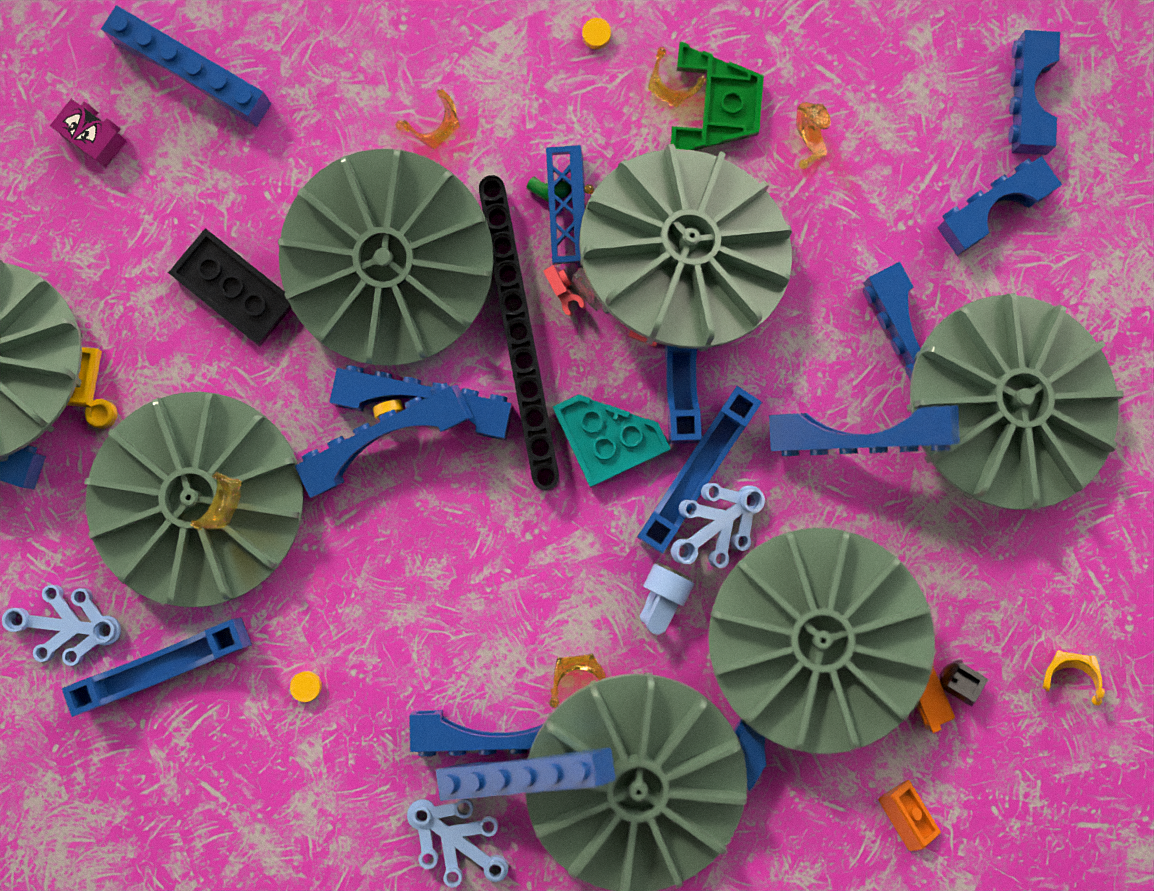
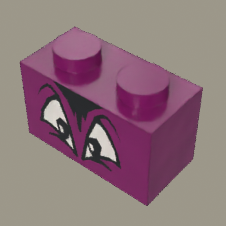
[50,99,126,168]

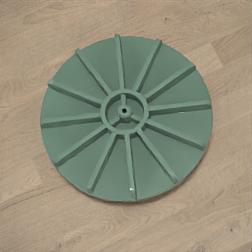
[579,144,792,352]
[278,149,494,366]
[0,260,82,462]
[907,293,1124,510]
[84,392,304,607]
[709,528,935,754]
[525,672,747,891]

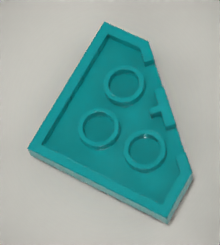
[552,394,671,488]

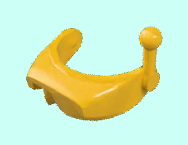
[1042,650,1105,706]

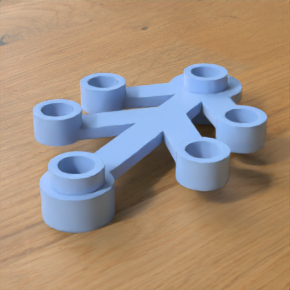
[671,483,765,568]
[2,585,121,666]
[407,799,509,887]

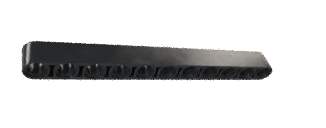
[479,175,560,492]

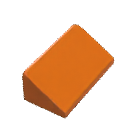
[878,780,941,851]

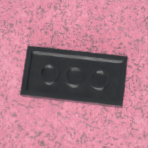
[168,228,292,346]

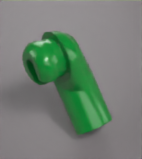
[526,177,572,202]

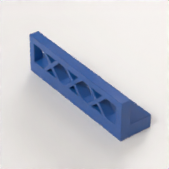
[546,145,586,268]

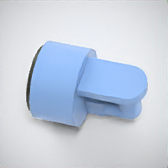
[640,562,694,634]

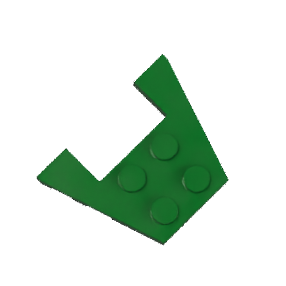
[670,42,764,151]

